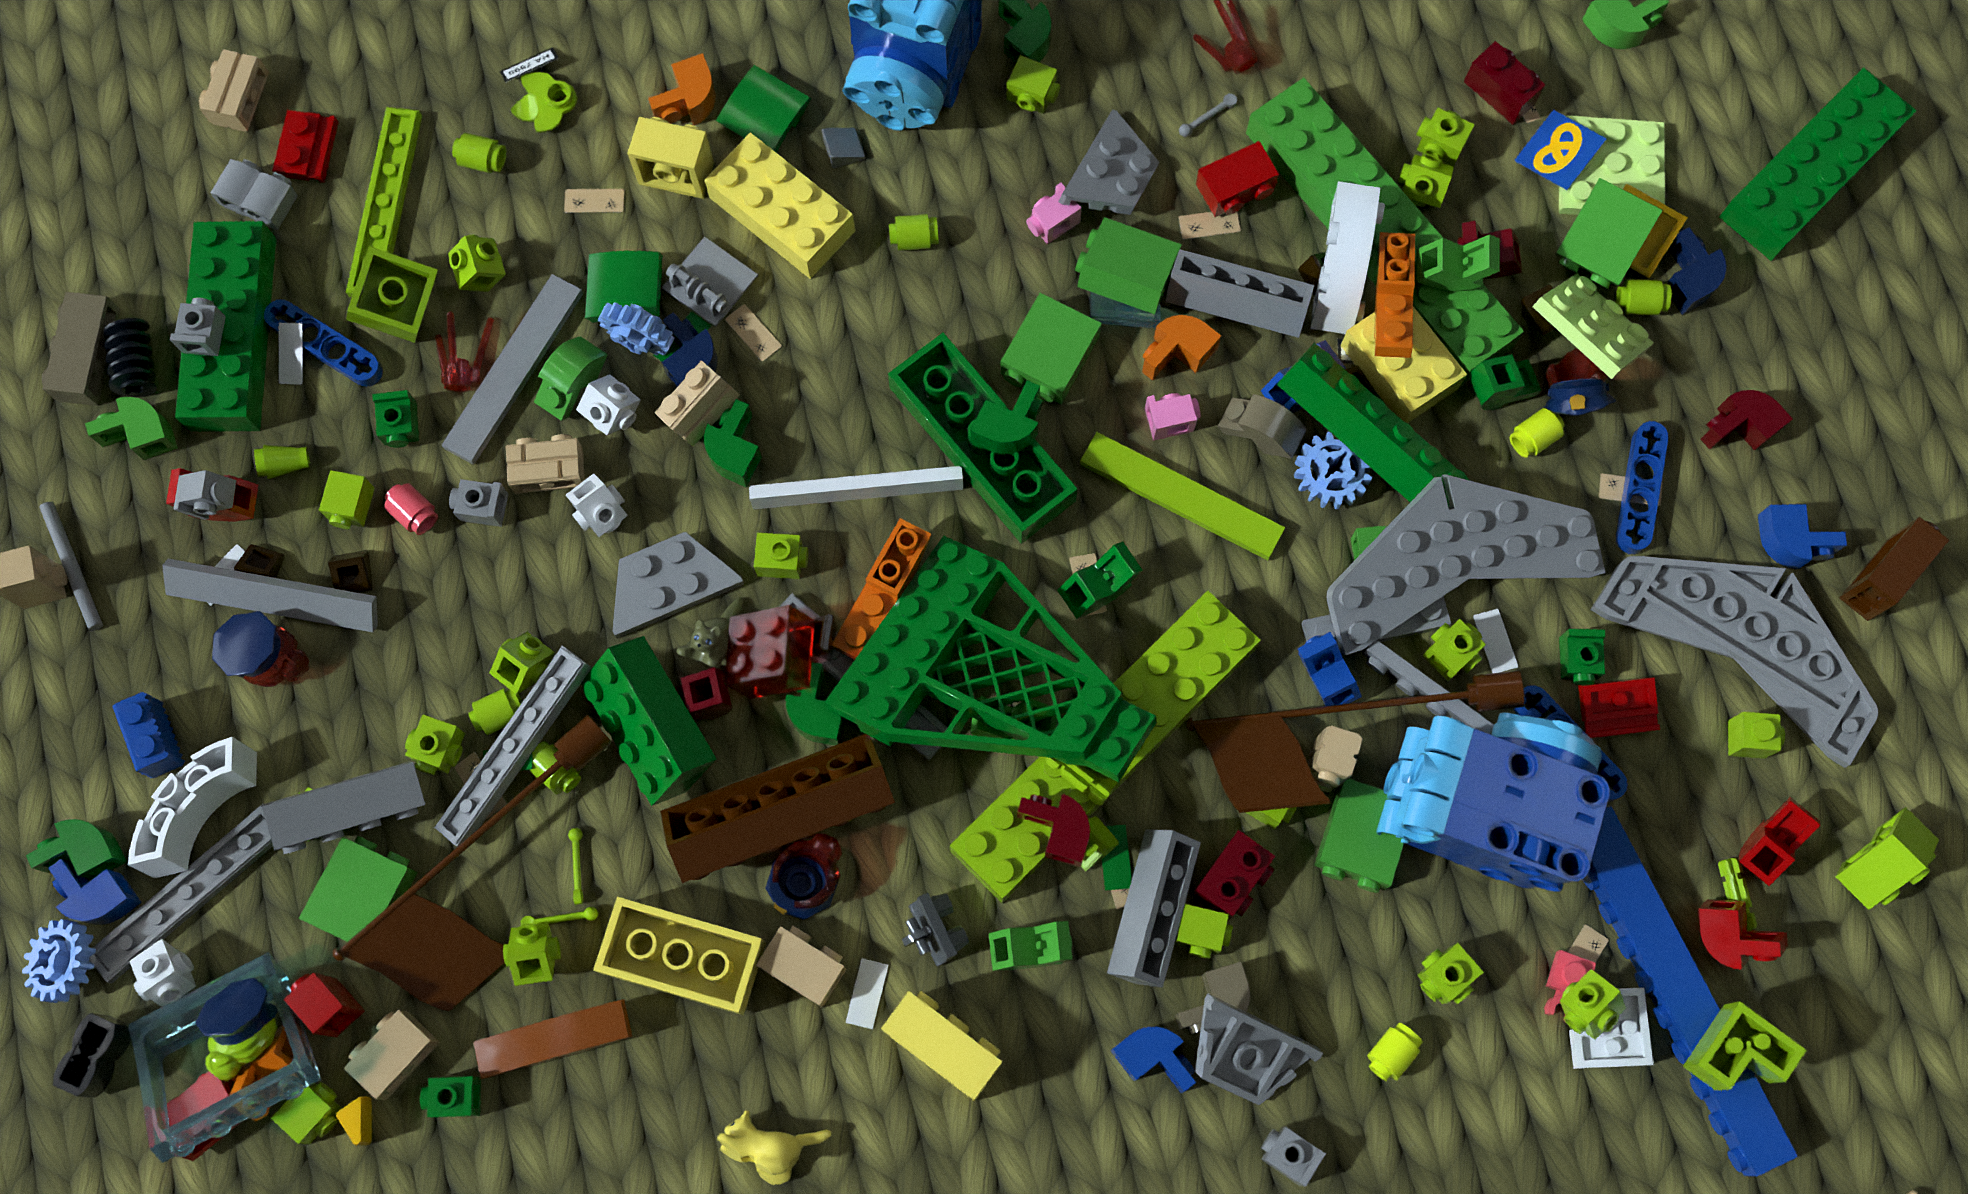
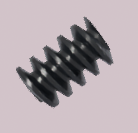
[103,318,157,397]

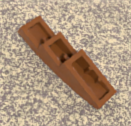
[473,1000,633,1079]

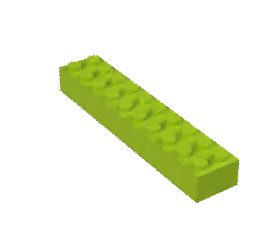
[949,590,1261,904]

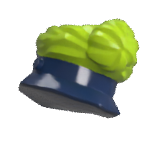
[195,978,278,1081]

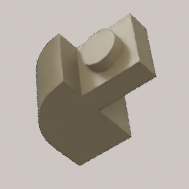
[1217,394,1307,459]
[1175,962,1250,1034]

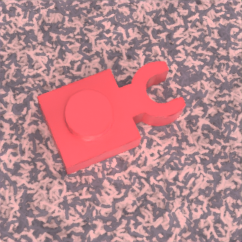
[1544,950,1596,1021]

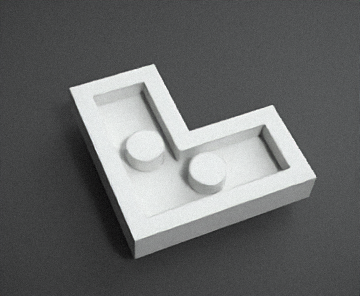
[1569,988,1653,1069]

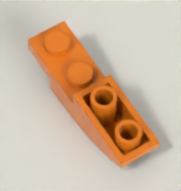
[1374,232,1415,358]
[832,518,932,660]

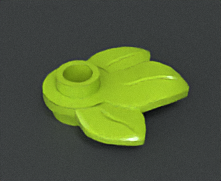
[511,72,577,133]

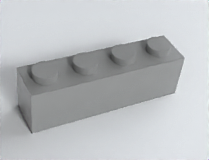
[1165,249,1314,338]
[261,761,425,854]
[1107,829,1201,988]

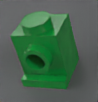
[372,390,419,448]
[1559,629,1605,685]
[420,1076,481,1118]

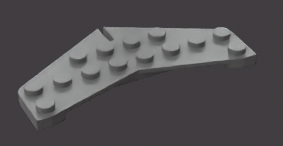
[1327,475,1605,655]
[1590,556,1878,768]

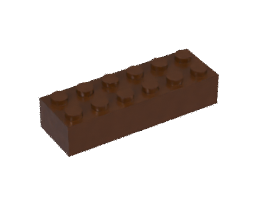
[660,734,895,883]

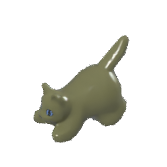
[676,597,743,668]

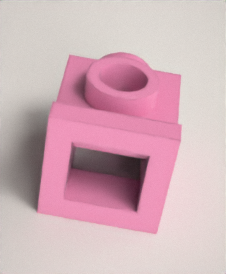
[1026,183,1081,244]
[1145,393,1201,441]

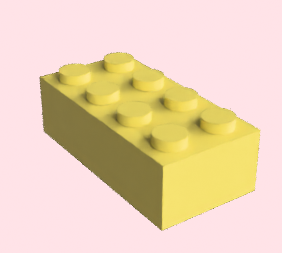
[704,132,855,279]
[593,897,766,1015]

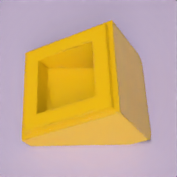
[336,1096,372,1145]

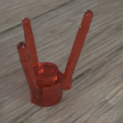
[1193,0,1258,74]
[435,311,494,392]

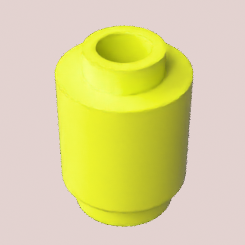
[1509,408,1564,458]
[1367,1023,1423,1081]

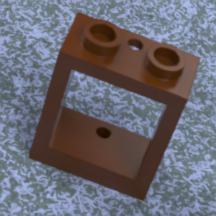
[1839,517,1949,621]

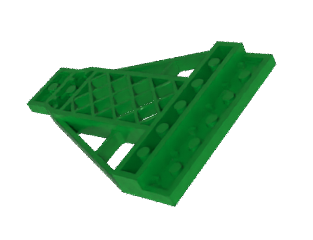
[825,535,1157,782]

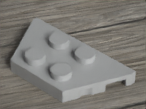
[1058,109,1160,215]
[613,532,744,639]
[1195,993,1323,1105]

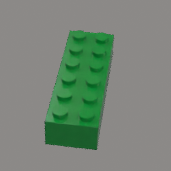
[1719,67,1917,261]
[175,221,276,432]
[888,332,1078,544]

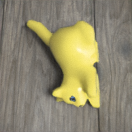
[717,1110,831,1185]

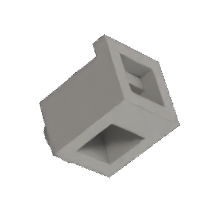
[170,298,225,356]
[173,470,237,520]
[449,479,508,527]
[1261,1127,1326,1187]

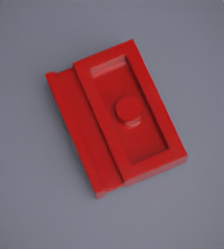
[272,110,339,183]
[1578,677,1660,738]

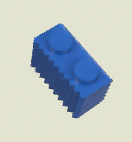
[112,692,185,778]

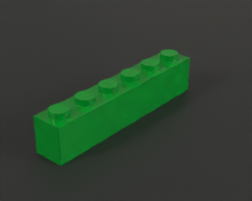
[1277,342,1470,507]

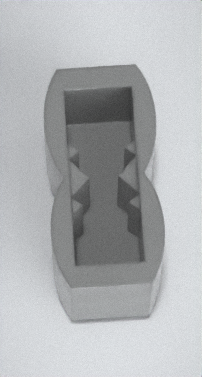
[210,159,298,230]

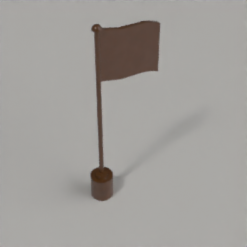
[1186,670,1524,813]
[333,715,612,1011]

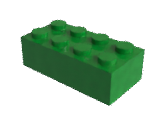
[581,636,717,806]

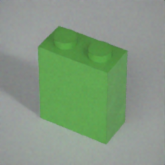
[1555,178,1663,289]
[1075,217,1182,314]
[1000,293,1102,405]
[1314,778,1404,893]
[299,835,418,942]

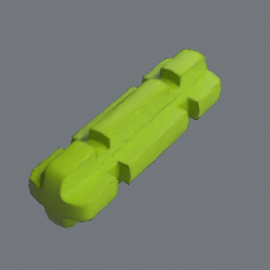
[1045,757,1112,805]
[1718,858,1757,930]

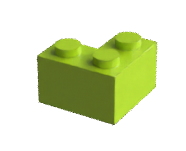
[1835,807,1939,910]
[1683,1001,1807,1091]

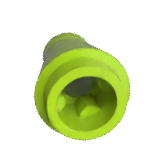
[254,445,310,479]

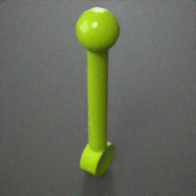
[568,828,583,905]
[521,907,598,926]

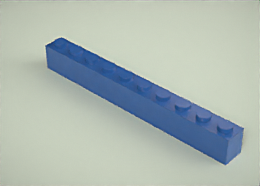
[1583,806,1798,1176]

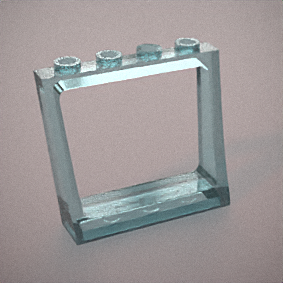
[128,952,321,1163]

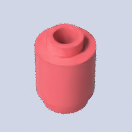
[384,483,438,535]

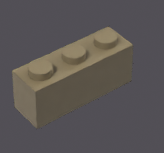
[42,292,120,406]

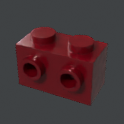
[1464,41,1546,125]
[1193,830,1275,920]

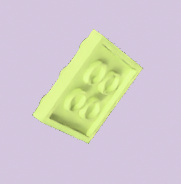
[1559,115,1665,215]
[1532,273,1654,379]

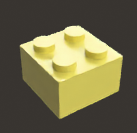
[627,117,714,199]

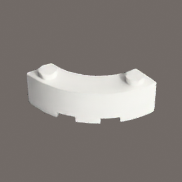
[1310,181,1385,334]
[128,737,257,878]

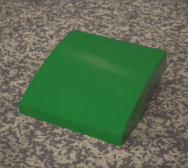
[716,65,812,153]
[585,251,663,323]

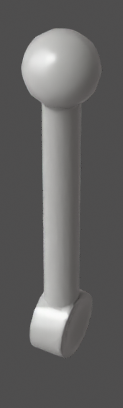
[1179,94,1237,137]

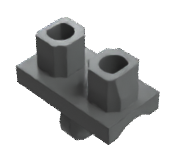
[902,893,969,967]

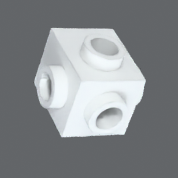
[576,374,641,435]
[566,474,628,537]
[130,939,196,1008]

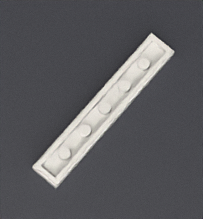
[749,466,963,510]

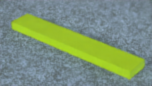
[346,107,422,297]
[1080,432,1285,561]

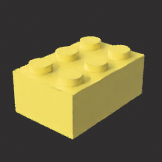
[1340,306,1467,423]
[881,990,1002,1101]

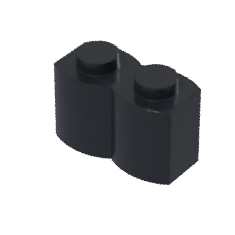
[53,1013,133,1097]

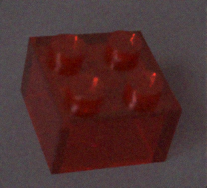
[724,605,815,699]

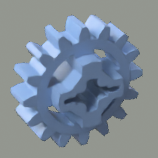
[598,302,675,356]
[1294,432,1372,509]
[22,919,96,1003]

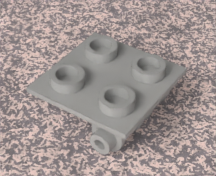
[662,237,758,327]

